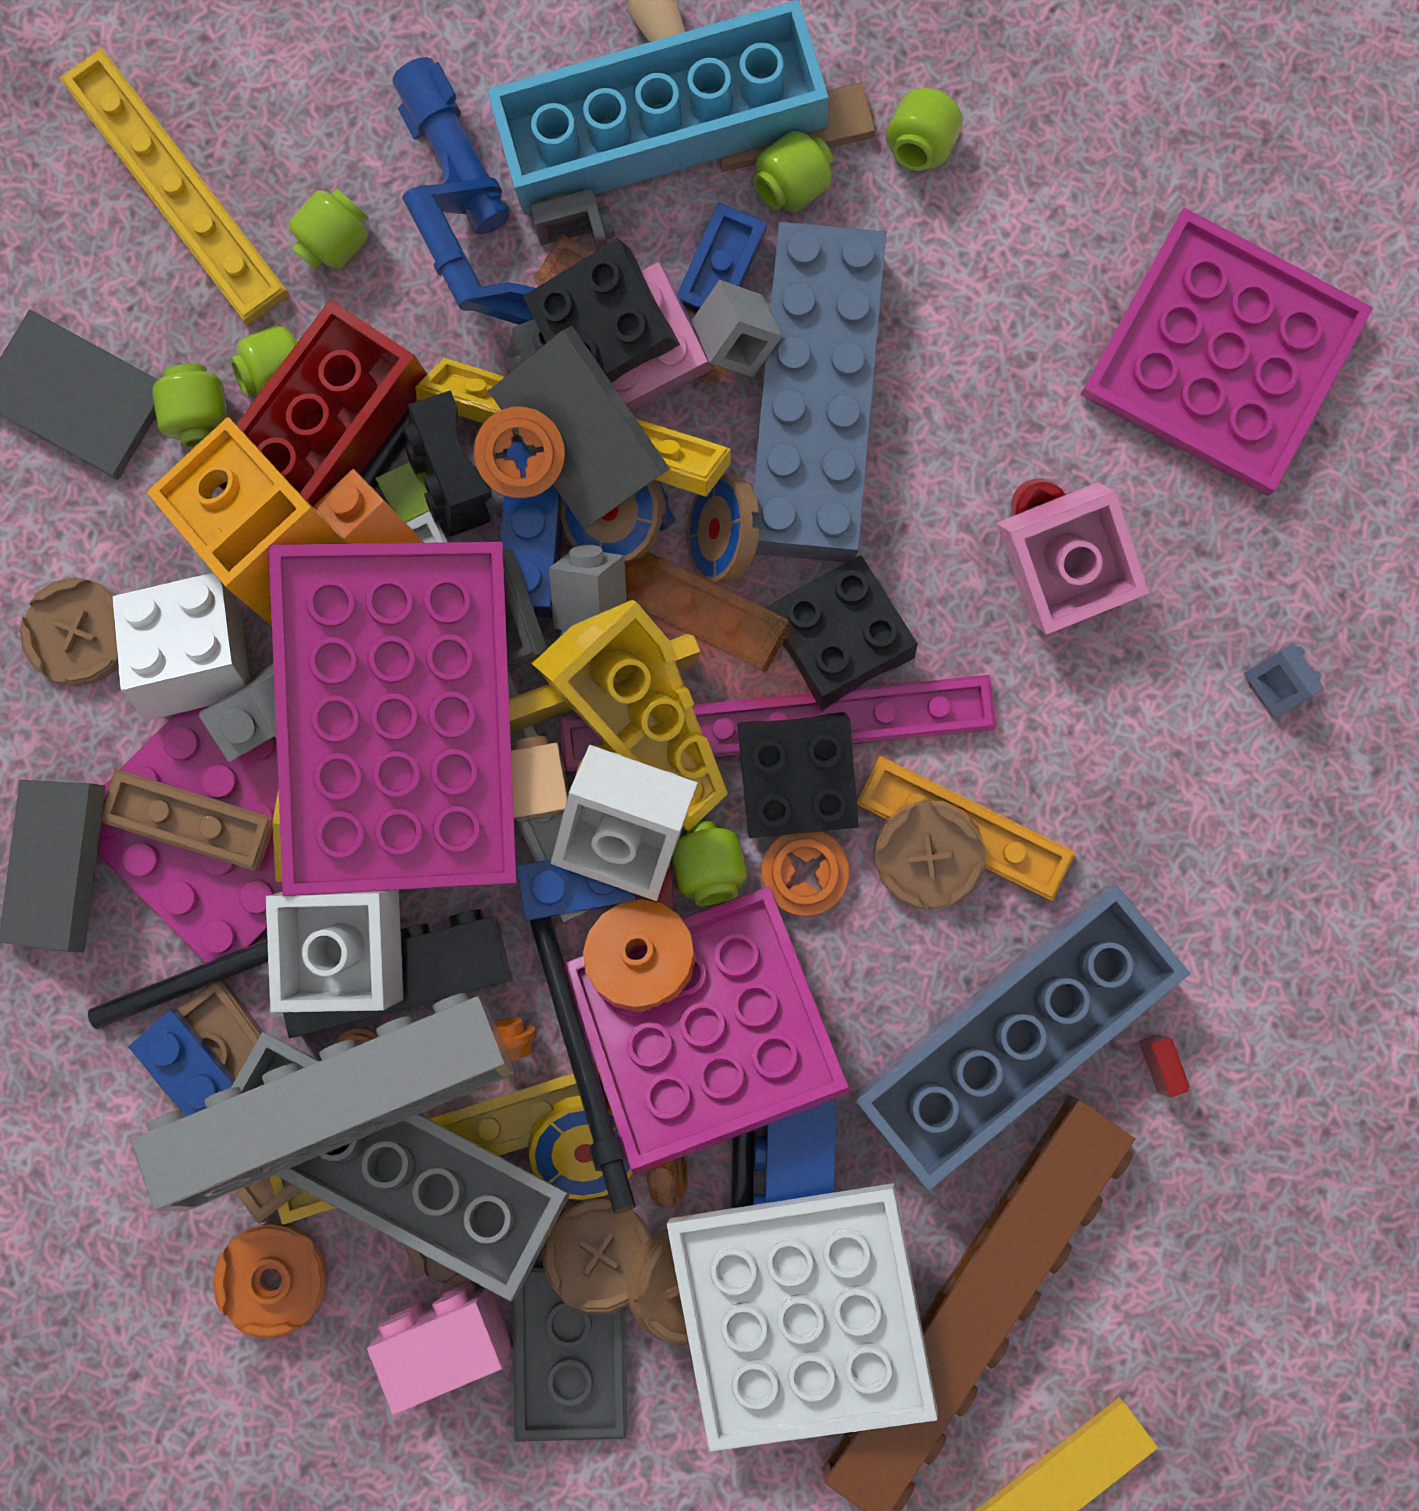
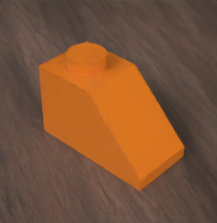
[313,469,424,544]

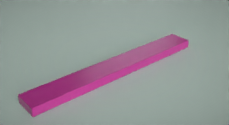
[559,675,996,774]

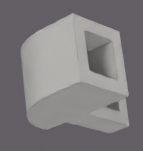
[198,663,276,762]

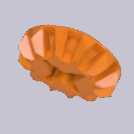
[474,406,565,498]
[762,831,849,916]

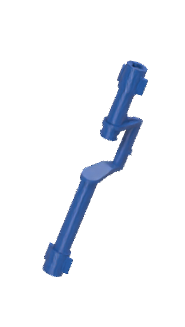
[392,57,676,531]

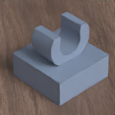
[1244,643,1324,718]

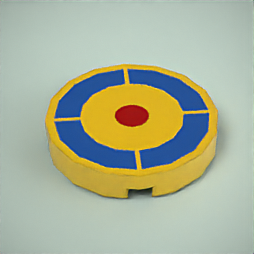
[528,1096,633,1200]

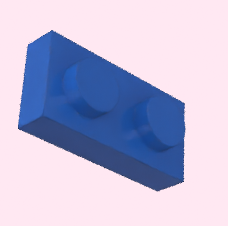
[678,202,767,313]
[516,859,635,922]
[128,1009,235,1117]

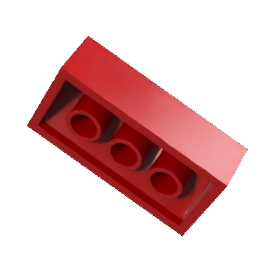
[218,300,427,506]

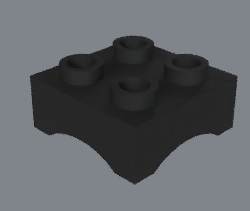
[523,238,680,383]
[403,390,492,537]
[767,555,918,710]
[737,712,859,838]

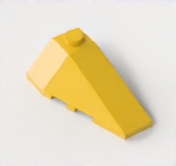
[532,600,728,832]

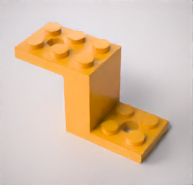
[146,417,348,626]

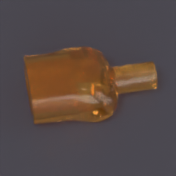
[646,1155,689,1206]

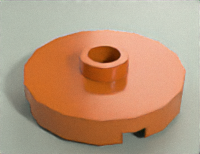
[583,899,696,1012]
[212,1221,329,1339]

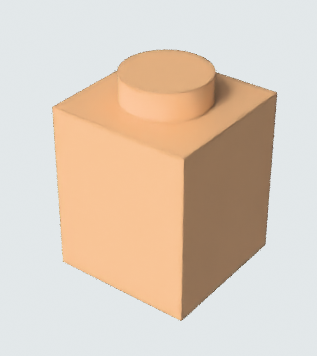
[511,736,569,822]

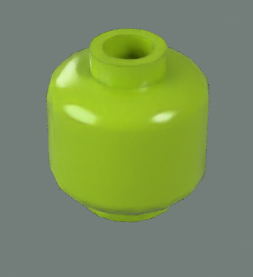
[886,88,963,171]
[753,131,833,213]
[288,188,369,271]
[230,325,300,399]
[152,363,229,448]
[672,821,748,907]

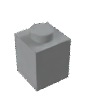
[691,280,783,377]
[549,545,627,631]

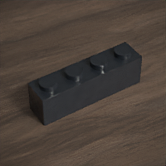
[283,909,513,1039]

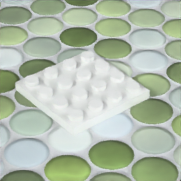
[667,1183,938,1452]

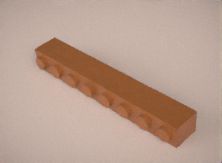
[822,1095,1136,1511]

